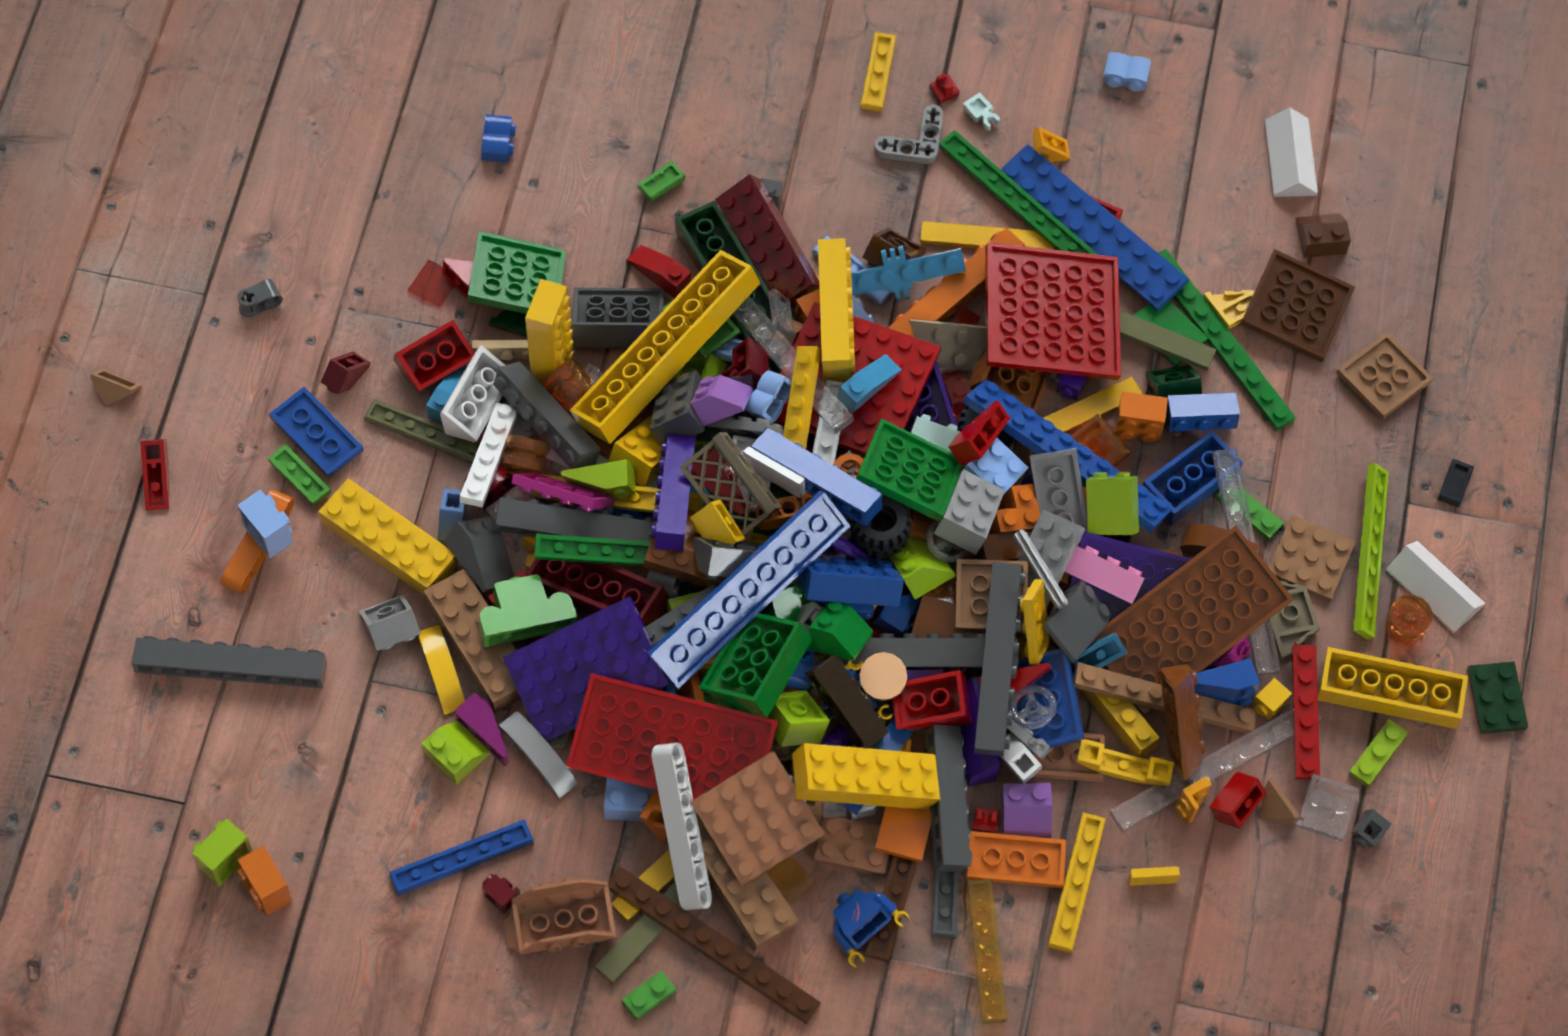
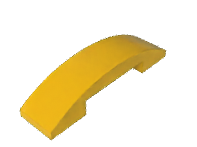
[418,625,465,716]
[1076,739,1174,786]

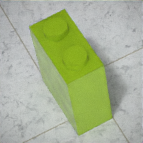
[1086,472,1139,535]

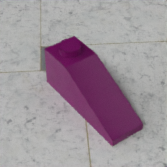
[454,692,509,766]

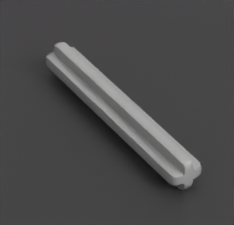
[1013,529,1068,609]

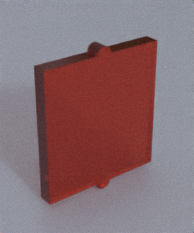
[408,259,454,307]

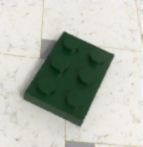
[1467,661,1528,734]

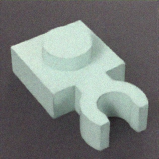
[962,92,1000,131]

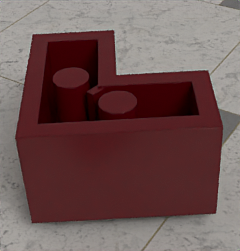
[719,337,769,394]

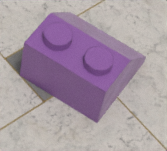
[690,375,753,426]
[1001,783,1052,838]

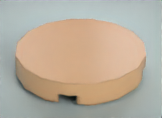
[859,652,908,701]

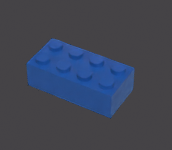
[1143,430,1243,526]
[798,555,904,607]

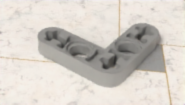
[874,105,943,164]

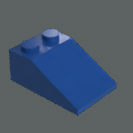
[1194,658,1260,707]

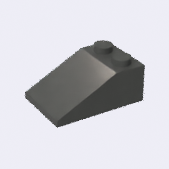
[444,517,514,592]
[1043,580,1111,662]

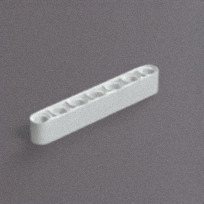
[652,743,712,910]

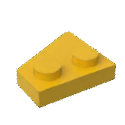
[1203,290,1254,329]

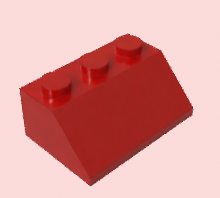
[393,320,475,392]

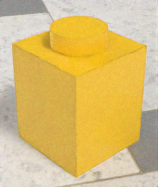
[1253,678,1292,720]

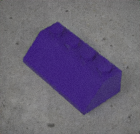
[961,677,1000,787]

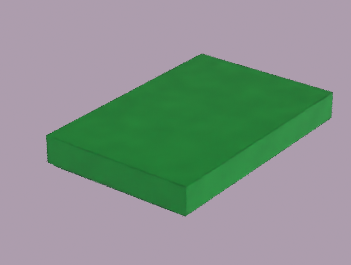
[1134,301,1208,367]

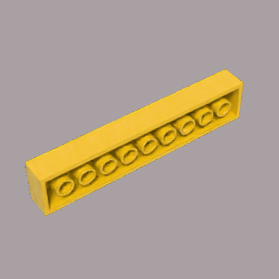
[570,250,761,444]

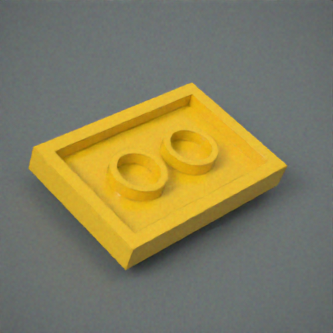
[1020,579,1050,665]

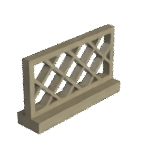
[680,432,782,536]

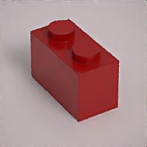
[1209,771,1267,829]

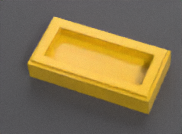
[1128,866,1180,886]

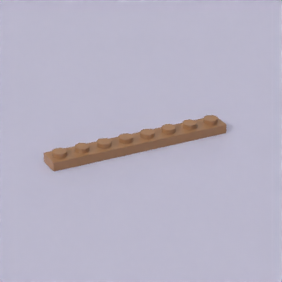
[1074,662,1256,735]

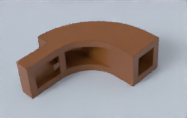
[1178,524,1259,557]

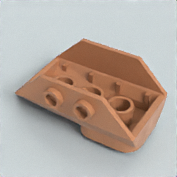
[504,877,617,955]

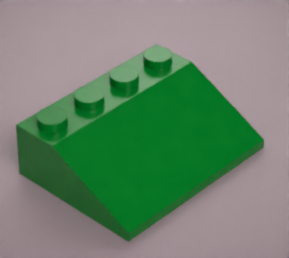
[699,613,812,718]

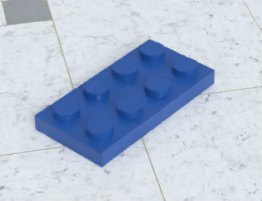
[269,387,364,479]

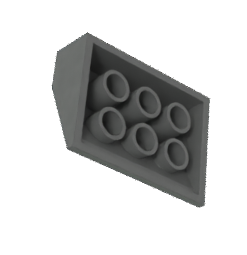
[572,288,664,349]

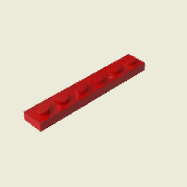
[1291,645,1320,781]

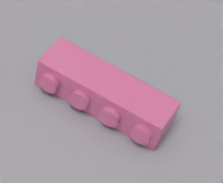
[1065,546,1145,604]

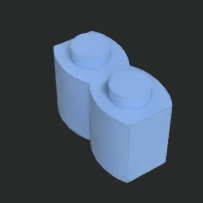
[1103,52,1151,92]
[745,370,792,423]

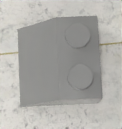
[359,595,421,651]

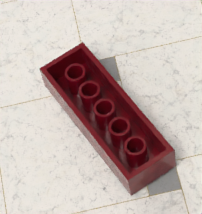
[715,174,820,313]
[525,559,670,627]

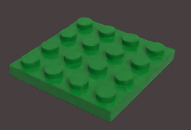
[467,231,566,314]
[856,418,962,522]

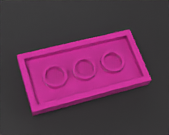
[511,473,615,511]

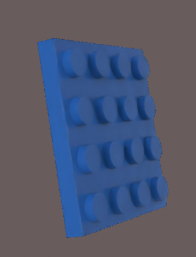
[977,648,1085,761]

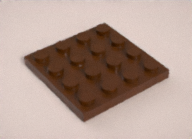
[1240,249,1355,362]

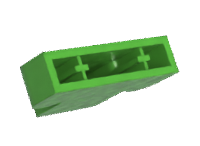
[478,574,577,647]

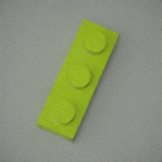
[1348,719,1409,788]

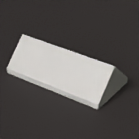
[1265,108,1318,197]
[440,345,505,442]
[1385,541,1486,634]

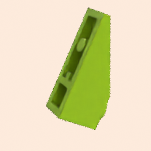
[561,459,636,498]

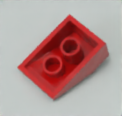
[893,670,973,730]

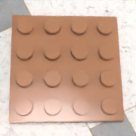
[690,751,825,886]

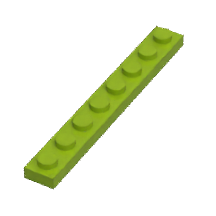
[1353,463,1389,640]

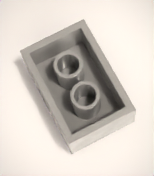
[934,469,1005,555]

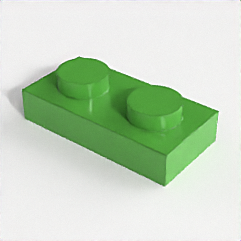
[622,970,676,1020]

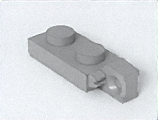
[1007,715,1052,760]

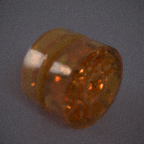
[501,435,548,474]
[1385,595,1433,645]

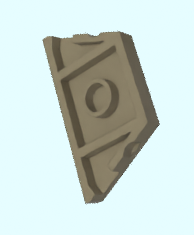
[909,319,986,371]
[1267,580,1320,660]

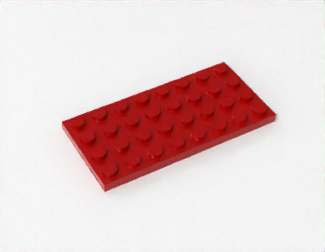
[566,673,778,800]

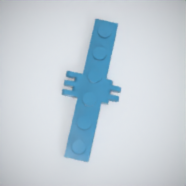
[851,246,966,301]

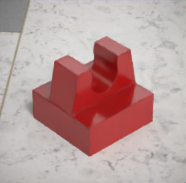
[929,73,959,104]
[972,806,999,833]

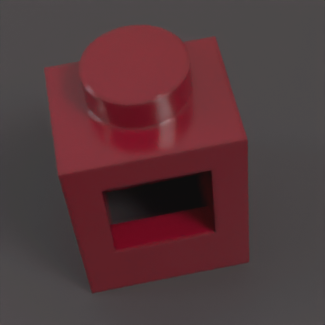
[482,874,520,914]

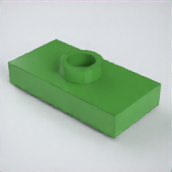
[637,161,686,203]

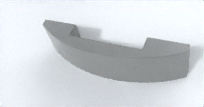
[499,711,578,799]

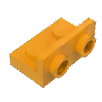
[1175,776,1212,824]

